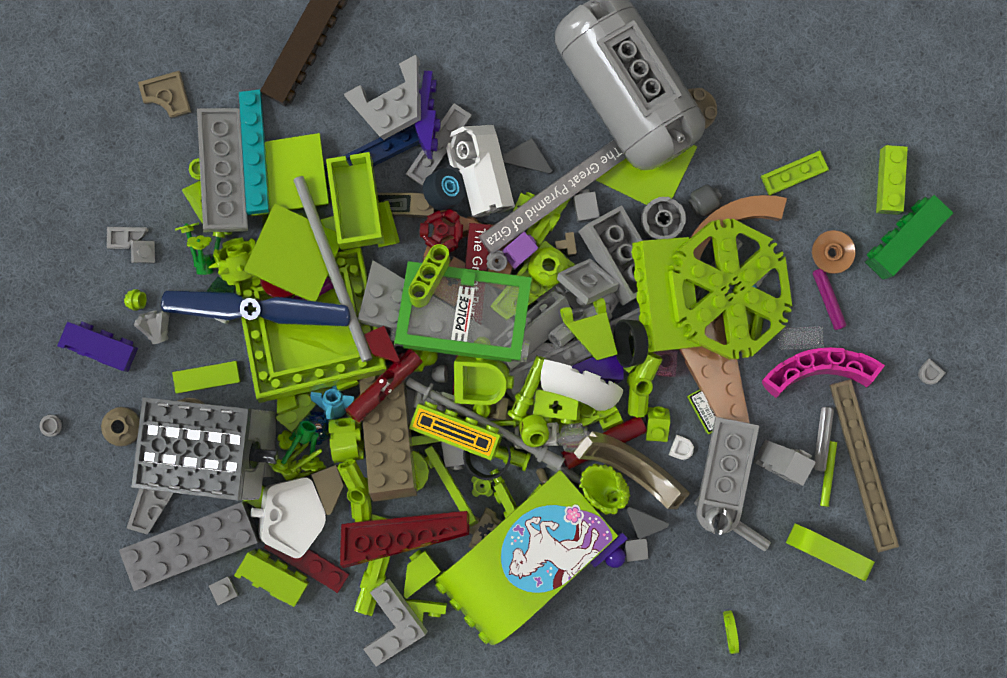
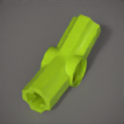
[526,198,570,248]
[627,352,663,418]
[337,458,372,522]
[354,556,390,616]

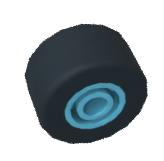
[423,168,465,211]

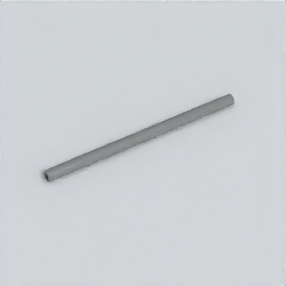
[293,176,372,362]

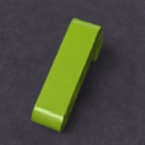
[786,523,875,582]

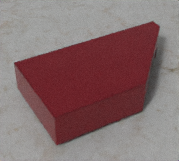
[364,326,401,364]

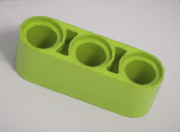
[408,244,450,308]

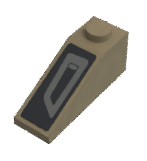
[377,193,435,219]

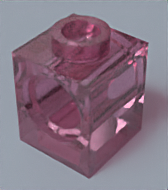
[654,350,678,377]

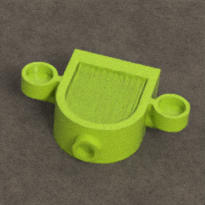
[454,337,514,418]

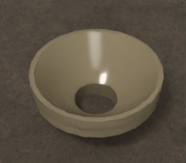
[101,407,140,446]

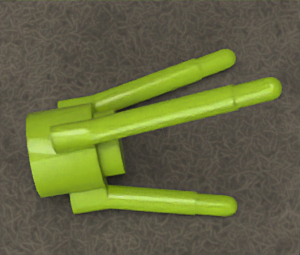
[283,441,326,481]

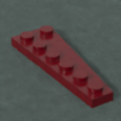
[340,511,469,568]

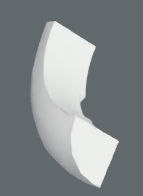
[541,359,623,411]

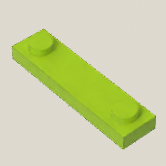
[425,446,478,527]

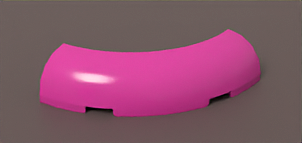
[762,347,885,398]

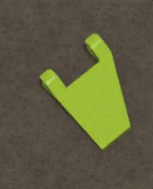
[560,298,617,360]

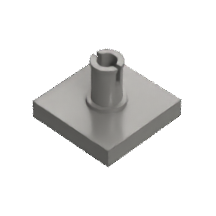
[557,259,620,306]

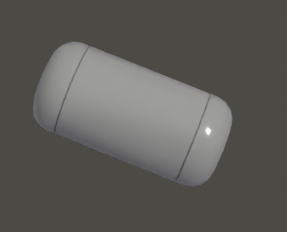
[555,0,705,170]

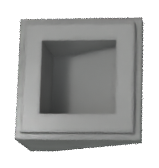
[624,537,648,562]

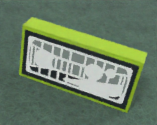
[687,389,716,434]

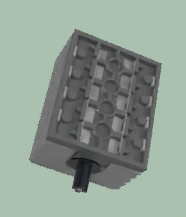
[131,397,279,500]

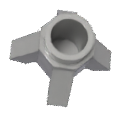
[134,310,170,344]

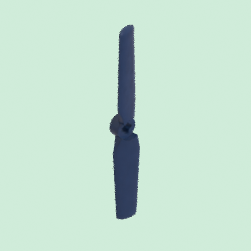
[161,291,350,326]

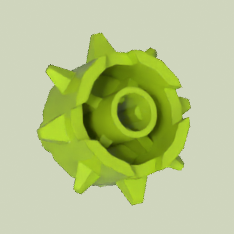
[209,237,258,285]

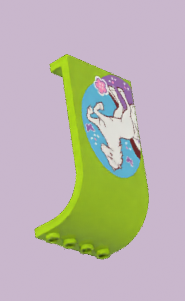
[434,470,618,645]

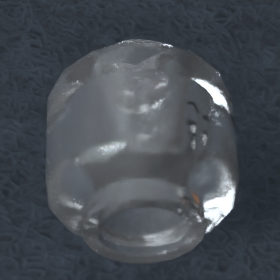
[557,423,589,453]

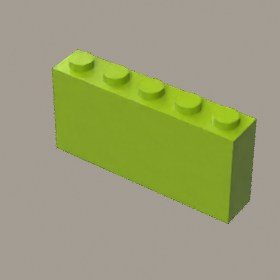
[631,237,700,352]

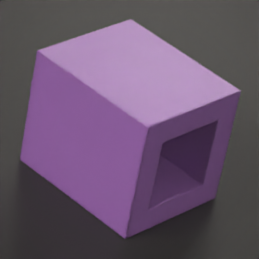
[502,232,538,269]

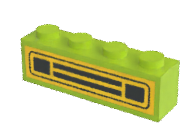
[409,401,503,460]

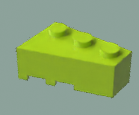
[234,548,310,607]

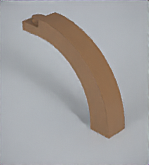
[689,195,787,260]

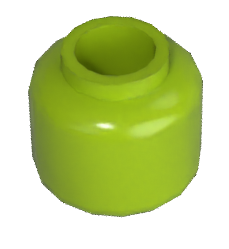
[519,415,550,447]

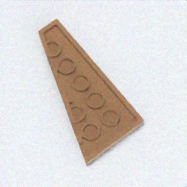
[679,314,750,423]

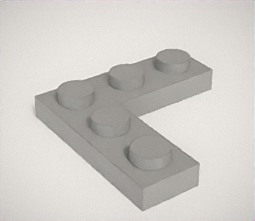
[363,579,428,666]

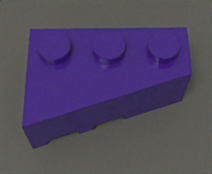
[57,321,138,372]

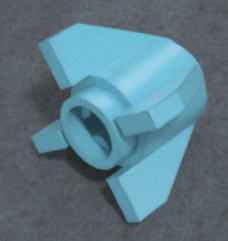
[310,385,355,419]

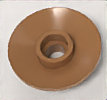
[812,230,855,274]

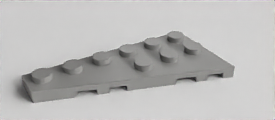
[358,261,491,343]

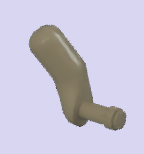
[536,468,549,484]

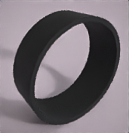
[613,319,649,368]
[463,438,511,480]

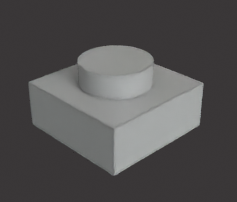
[131,241,155,263]
[209,576,239,605]

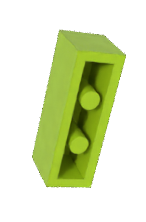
[876,145,908,215]

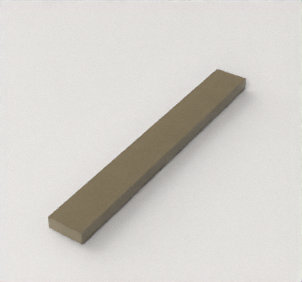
[829,379,899,553]

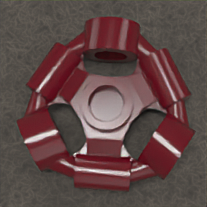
[420,209,463,253]

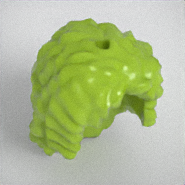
[579,463,630,515]

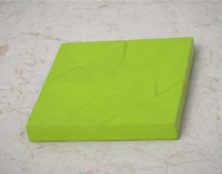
[235,247,387,403]

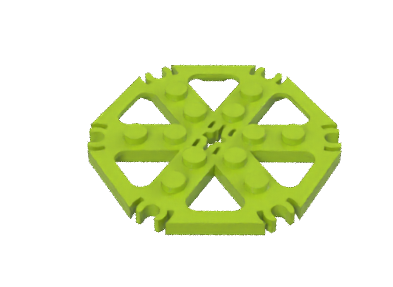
[668,219,792,360]

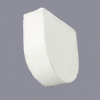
[668,435,694,460]

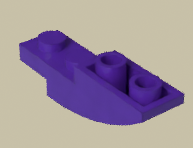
[414,70,441,159]

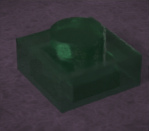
[207,276,236,293]

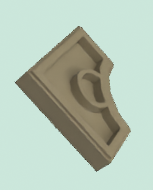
[138,71,192,118]

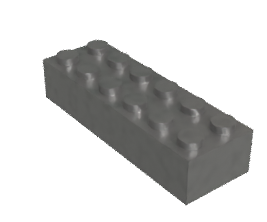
[119,501,261,591]

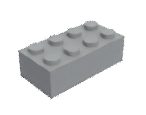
[578,205,643,306]

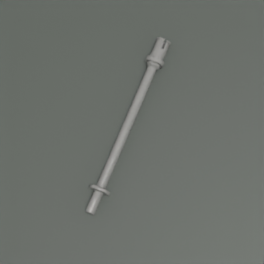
[406,378,565,471]

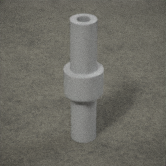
[546,464,582,485]

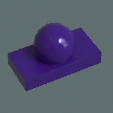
[590,531,628,568]

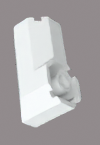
[446,125,515,218]

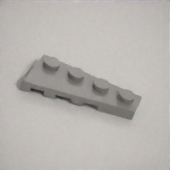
[127,488,174,535]

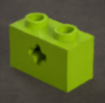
[533,389,581,424]

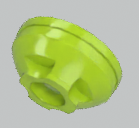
[528,247,568,287]

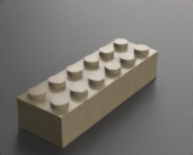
[359,365,417,502]

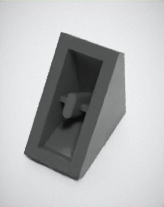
[625,506,669,539]

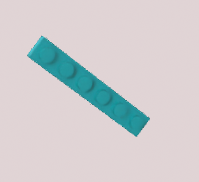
[239,89,270,215]

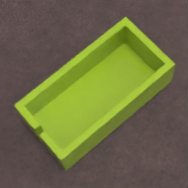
[326,152,385,250]

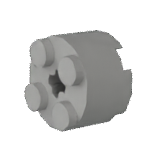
[641,197,686,240]

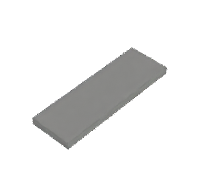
[197,108,248,232]

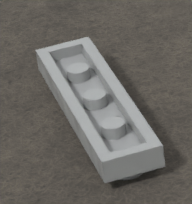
[406,103,472,186]

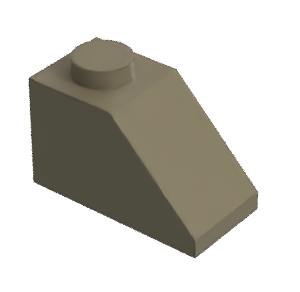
[311,464,346,515]

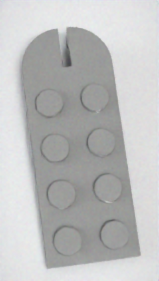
[696,417,759,535]

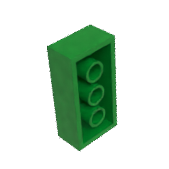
[865,195,953,280]

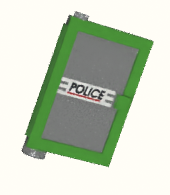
[391,261,532,363]

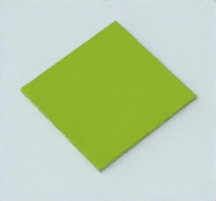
[252,133,329,216]
[596,145,697,205]
[243,203,339,302]

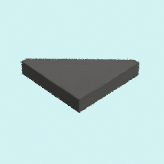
[502,138,553,174]

